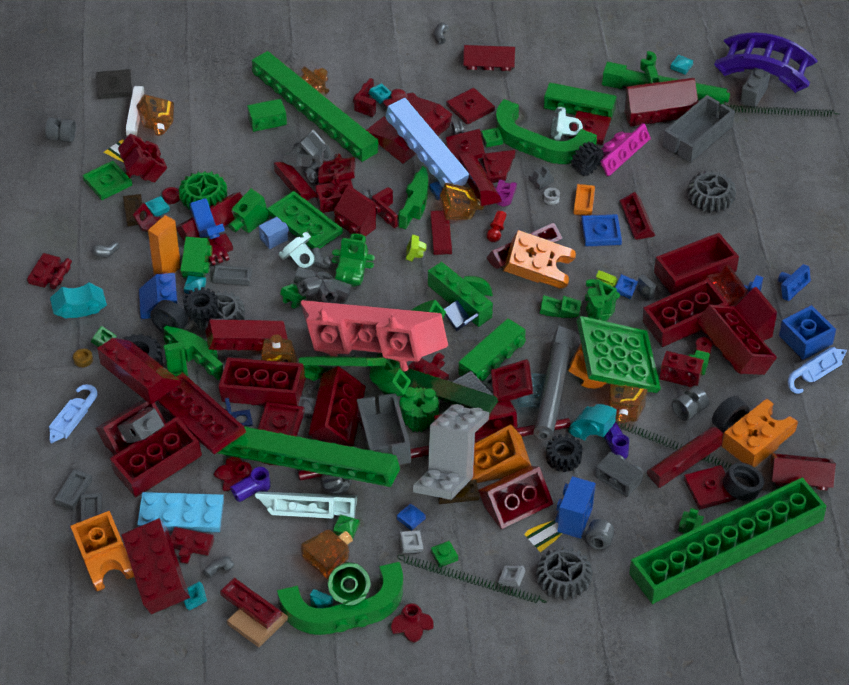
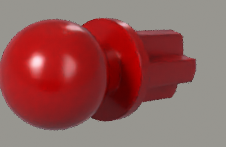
[487,211,507,242]

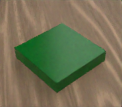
[83,161,132,200]

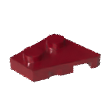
[481,150,515,183]

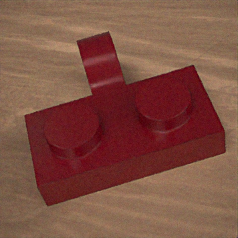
[408,353,449,381]
[170,527,215,564]

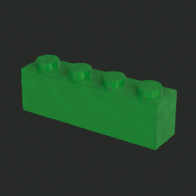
[544,82,617,120]
[428,262,493,327]
[458,318,526,381]

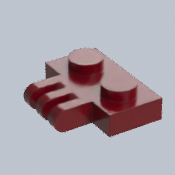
[208,233,233,266]

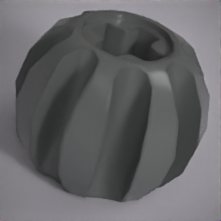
[322,474,352,494]

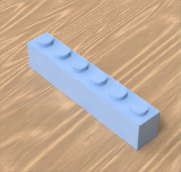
[385,98,469,193]

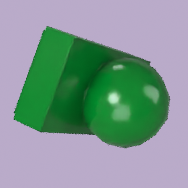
[164,342,188,377]

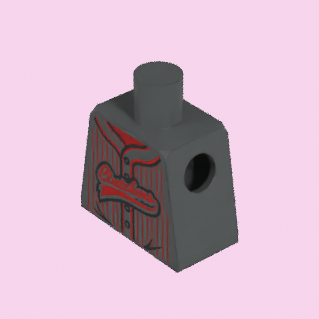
[117,407,164,444]

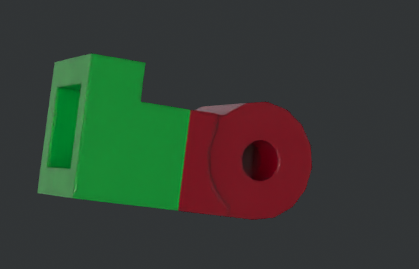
[689,337,712,375]

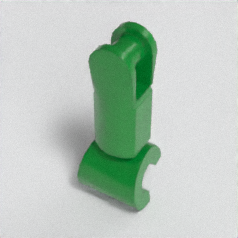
[640,51,661,84]

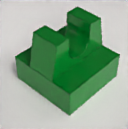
[280,284,306,309]
[678,508,704,533]

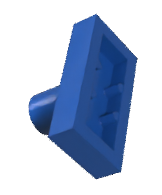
[778,264,811,301]

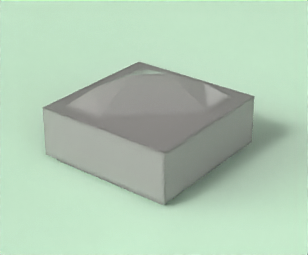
[399,530,424,554]
[498,566,526,587]

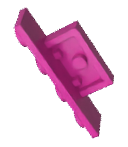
[600,123,651,176]

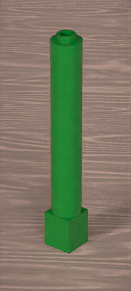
[602,62,730,105]

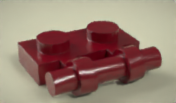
[27,253,72,289]

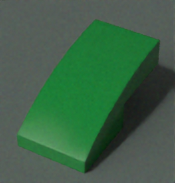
[539,295,581,318]

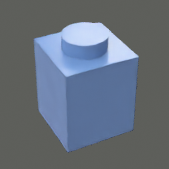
[259,217,289,249]

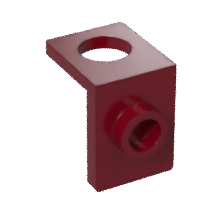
[133,203,161,232]

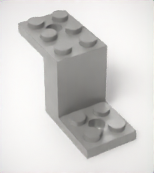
[413,404,489,500]

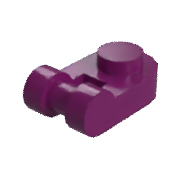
[496,180,517,206]

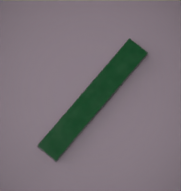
[399,367,498,415]

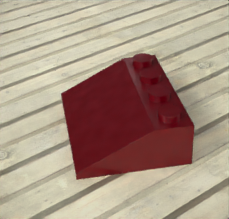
[367,95,453,164]

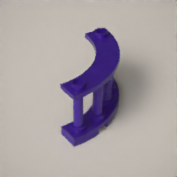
[714,32,818,93]

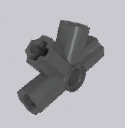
[293,267,352,303]

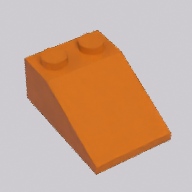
[471,425,531,483]

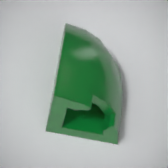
[464,275,493,296]

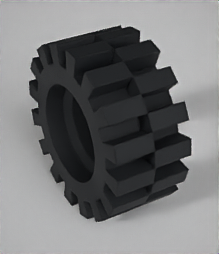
[571,141,604,176]
[183,287,219,323]
[546,434,583,472]

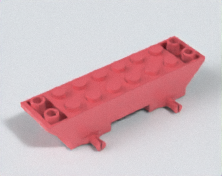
[301,300,448,372]

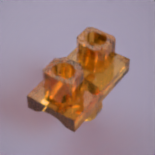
[301,66,329,94]

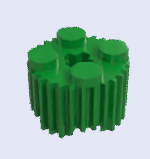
[399,387,439,433]

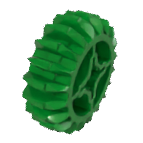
[179,171,228,210]

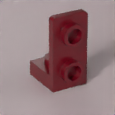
[353,78,376,117]
[372,187,398,229]

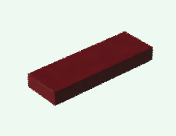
[431,210,452,255]
[220,578,282,629]

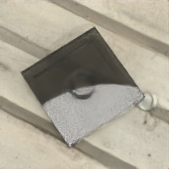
[96,69,132,99]

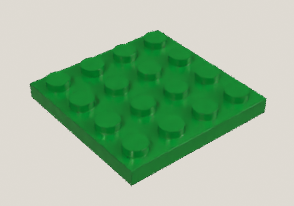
[577,316,661,393]

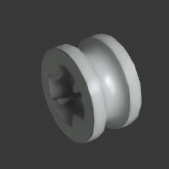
[544,188,560,205]

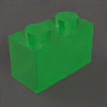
[247,99,287,132]
[180,237,212,278]

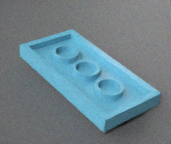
[138,492,224,532]

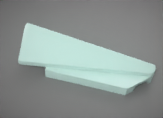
[255,492,357,518]

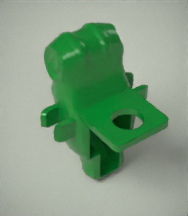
[331,234,375,287]

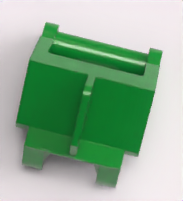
[584,279,620,322]

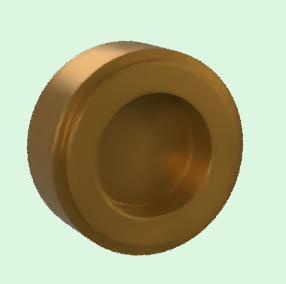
[73,349,93,368]

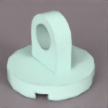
[551,107,583,141]
[279,232,315,268]

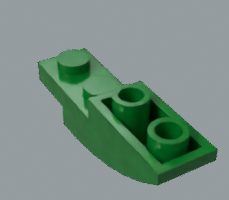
[398,166,428,230]
[163,326,223,380]

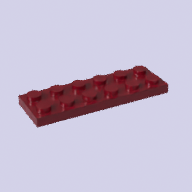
[156,372,246,455]

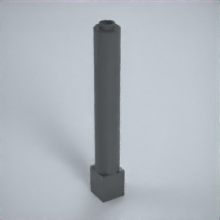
[534,326,576,440]

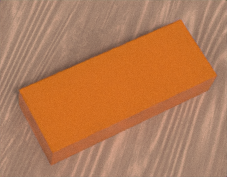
[148,215,181,276]

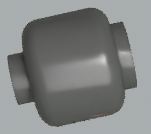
[586,519,615,550]

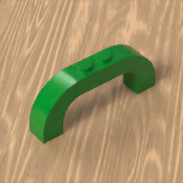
[496,99,597,164]
[370,299,446,397]
[277,562,403,635]

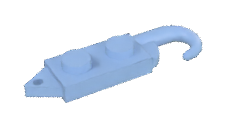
[788,347,847,394]
[49,384,98,443]

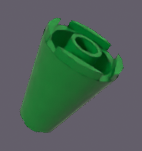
[328,562,371,605]

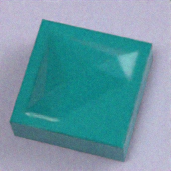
[670,55,694,75]
[368,83,392,104]
[145,196,170,217]
[184,276,206,294]
[184,581,207,611]
[310,589,333,608]

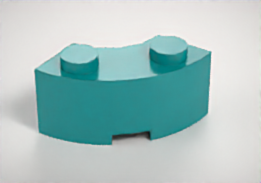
[50,282,107,319]
[568,404,617,441]

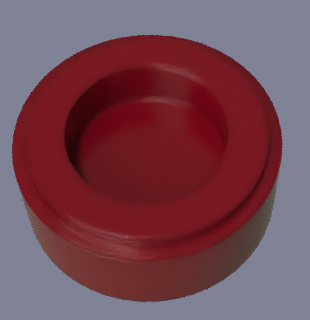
[162,187,180,204]

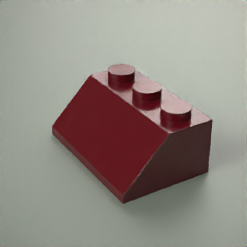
[463,45,515,71]
[95,399,166,455]
[771,453,836,490]
[478,466,554,529]

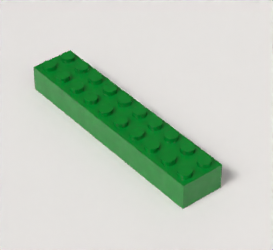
[629,478,827,604]

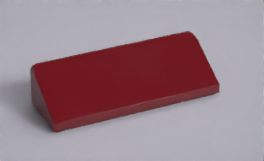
[274,162,316,201]
[619,192,656,240]

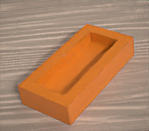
[574,184,595,216]

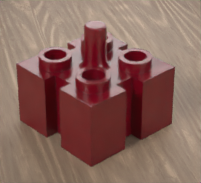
[118,133,167,183]

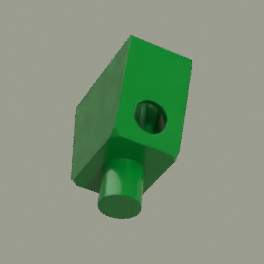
[228,188,270,233]

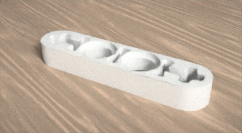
[126,86,144,136]

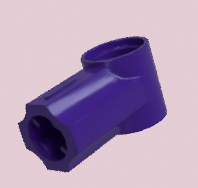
[604,422,630,459]
[230,467,271,502]

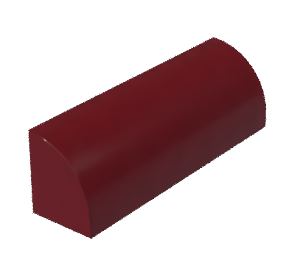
[459,154,502,206]
[176,192,243,241]
[486,223,563,269]
[647,427,723,488]

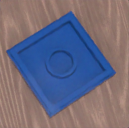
[581,214,622,247]

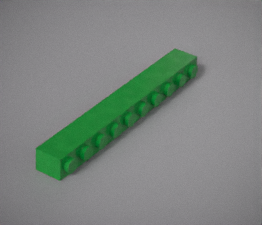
[252,51,378,162]
[217,426,400,487]

